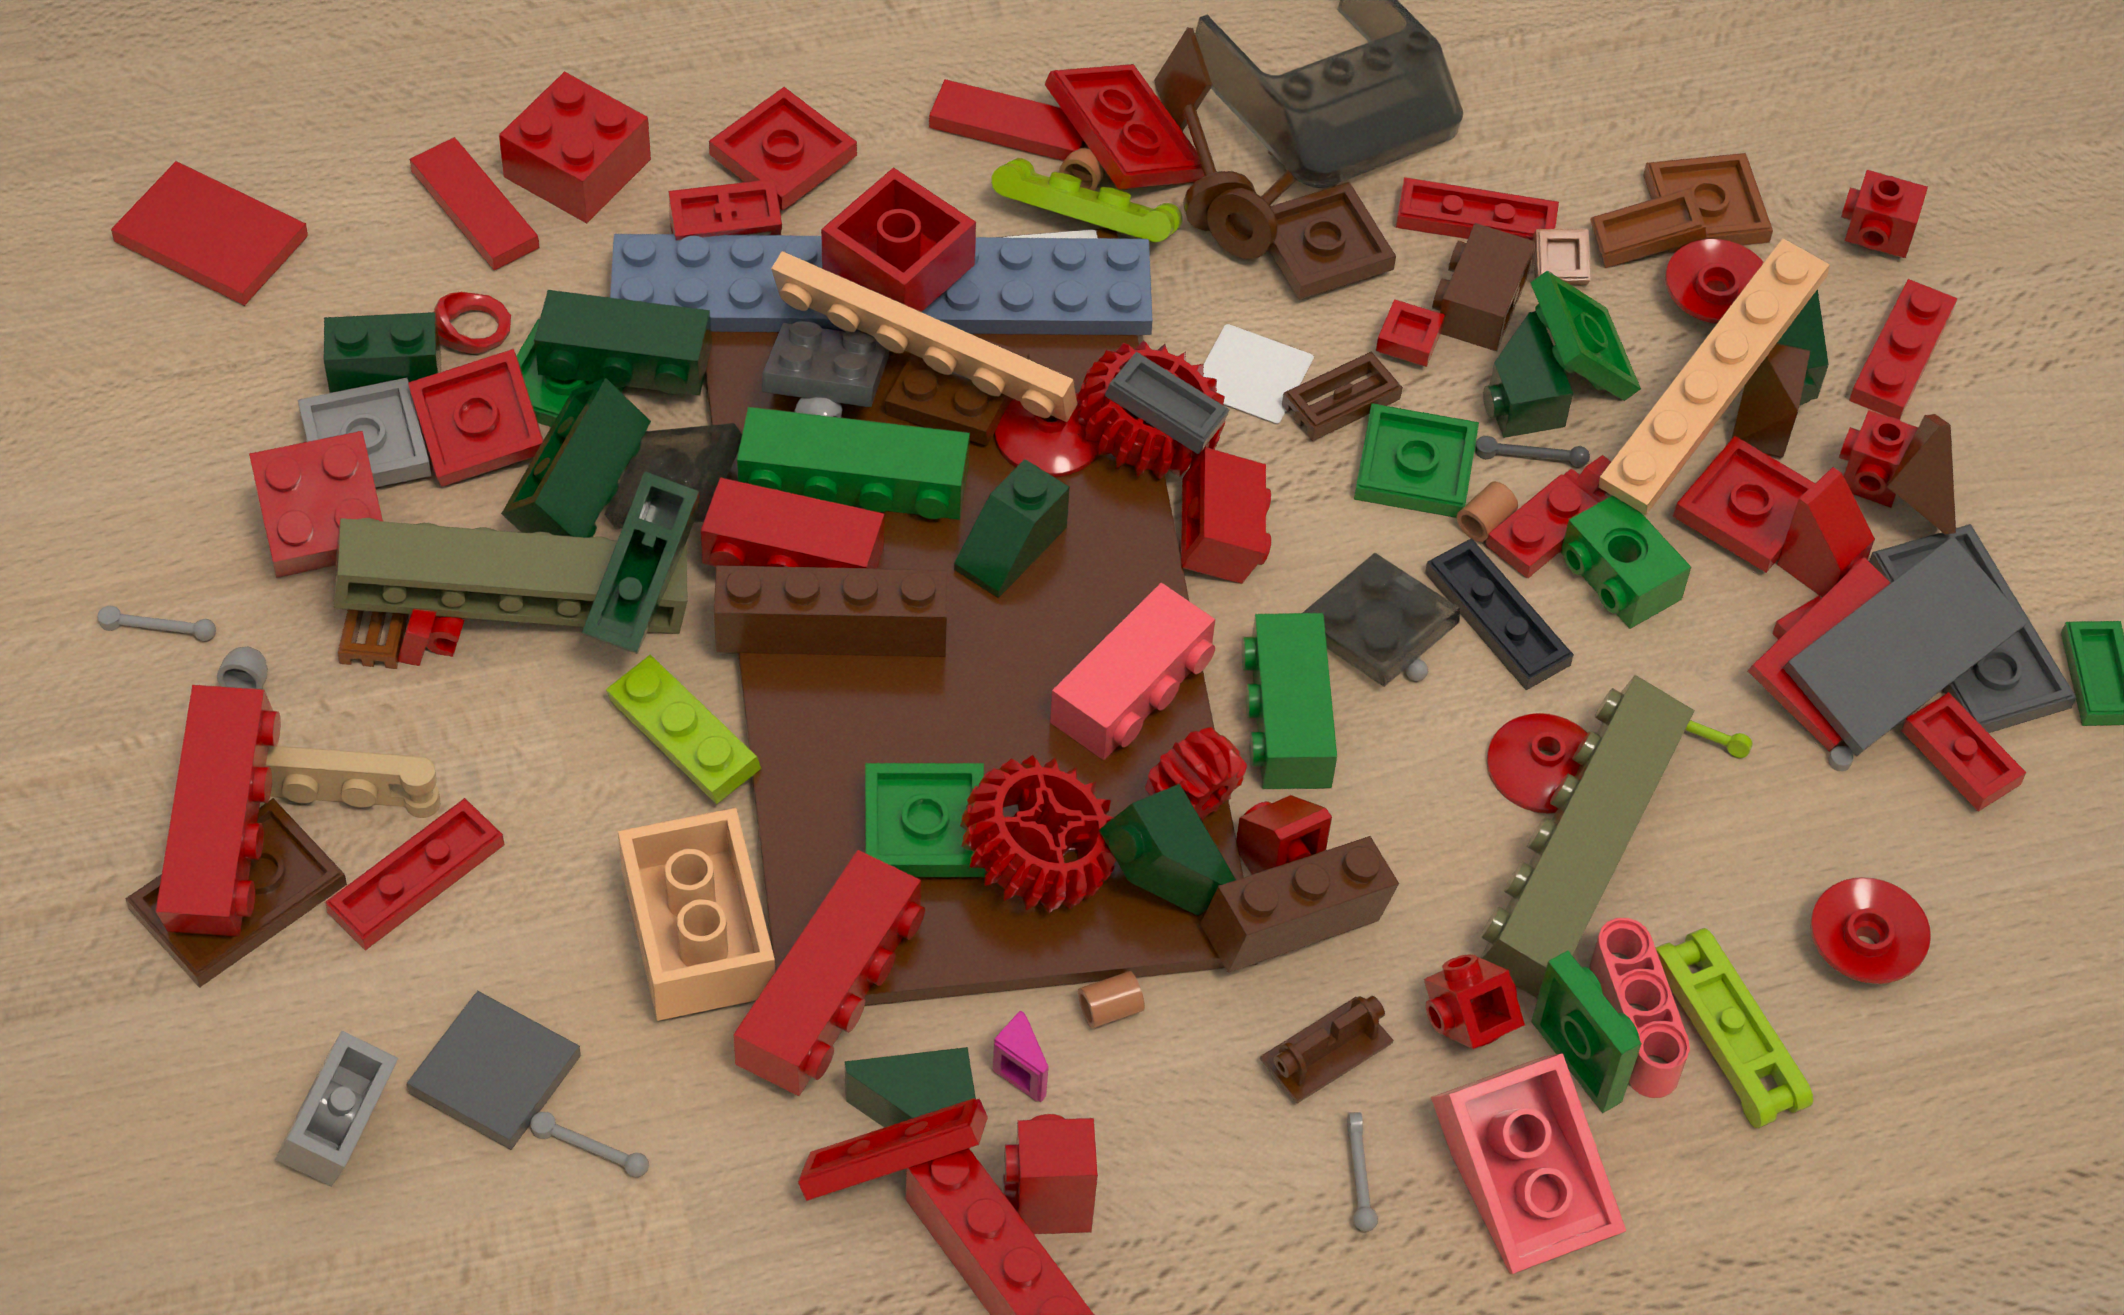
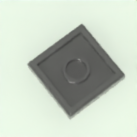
[407,990,581,1150]

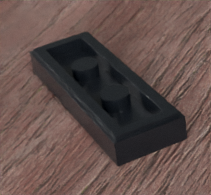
[1425,538,1574,690]

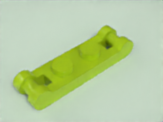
[991,158,1183,242]
[1655,928,1813,1128]

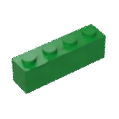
[737,407,970,520]

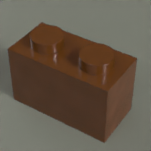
[1432,223,1536,352]

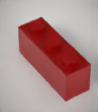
[701,478,884,569]

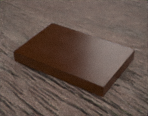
[125,798,347,988]

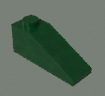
[582,471,701,654]

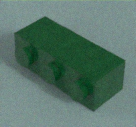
[534,290,712,395]
[501,378,651,538]

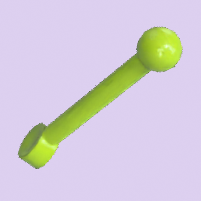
[1685,720,1753,758]

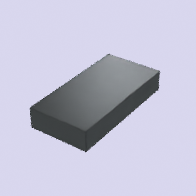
[1105,352,1230,454]

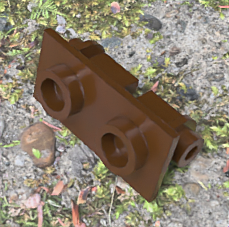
[1260,996,1394,1104]

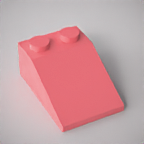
[1431,1053,1626,1274]

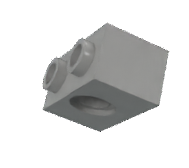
[275,1031,398,1187]

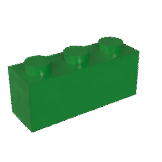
[1242,613,1337,789]

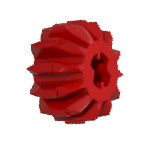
[1145,727,1247,821]

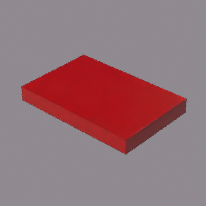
[1044,64,1204,189]
[111,161,308,306]
[1747,557,1891,752]

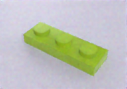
[606,654,762,805]

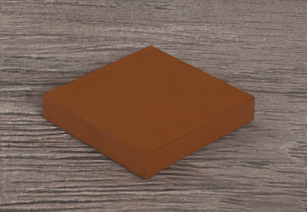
[1643,153,1773,253]

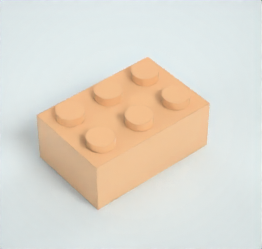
[618,808,775,1021]

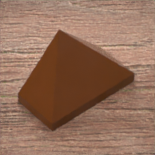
[1731,343,1810,457]
[1888,414,1956,534]

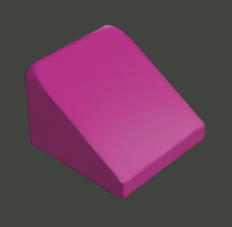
[993,1011,1049,1102]

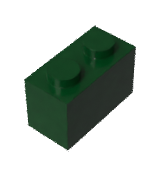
[324,312,441,393]

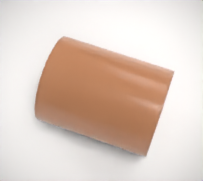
[1457,481,1518,542]
[1078,971,1145,1029]

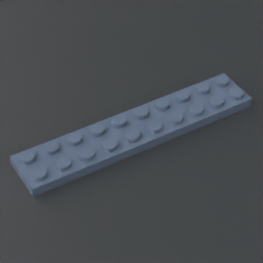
[610,234,1153,335]

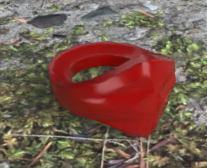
[433,292,511,354]

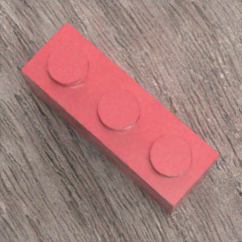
[1050,582,1215,761]

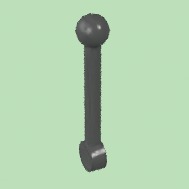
[1475,436,1590,467]

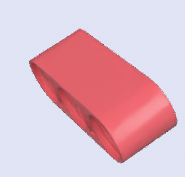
[1589,918,1690,1098]

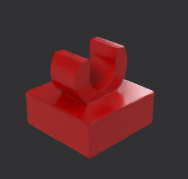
[398,609,465,666]

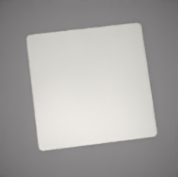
[1203,324,1314,424]

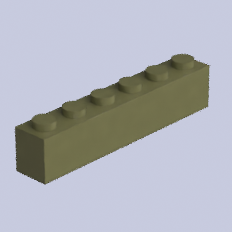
[334,518,688,634]
[1481,675,1695,999]

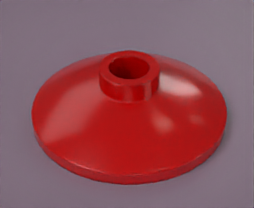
[1665,239,1764,324]
[994,392,1099,477]
[1487,713,1587,814]
[1810,877,1931,984]

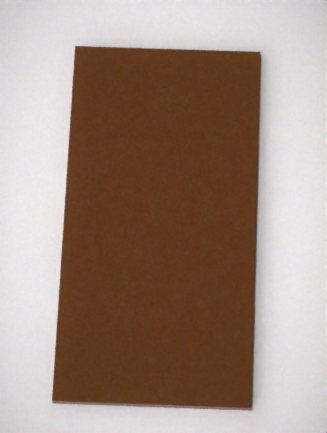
[706,228,1257,1006]

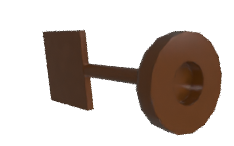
[1154,27,1256,231]
[1208,112,1373,259]

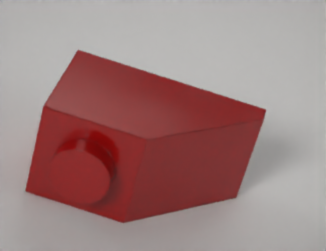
[1777,467,1875,597]
[1236,795,1332,875]

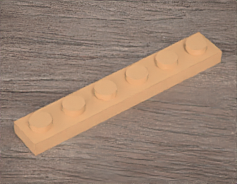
[1599,238,1830,515]
[771,251,1077,422]

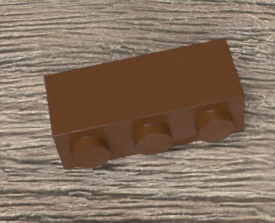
[1200,836,1399,973]

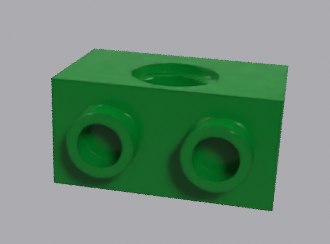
[1561,496,1692,629]

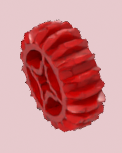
[1077,340,1225,480]
[960,754,1116,913]

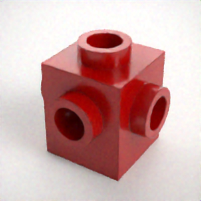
[1841,170,1928,258]
[1839,410,1918,508]
[1424,954,1525,1049]

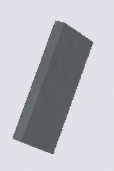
[1869,524,2076,733]
[1783,536,2028,756]

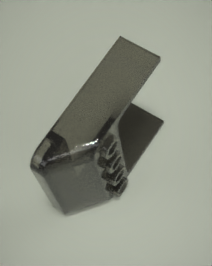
[1195,0,1463,188]

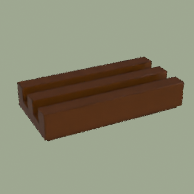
[1281,351,1403,441]

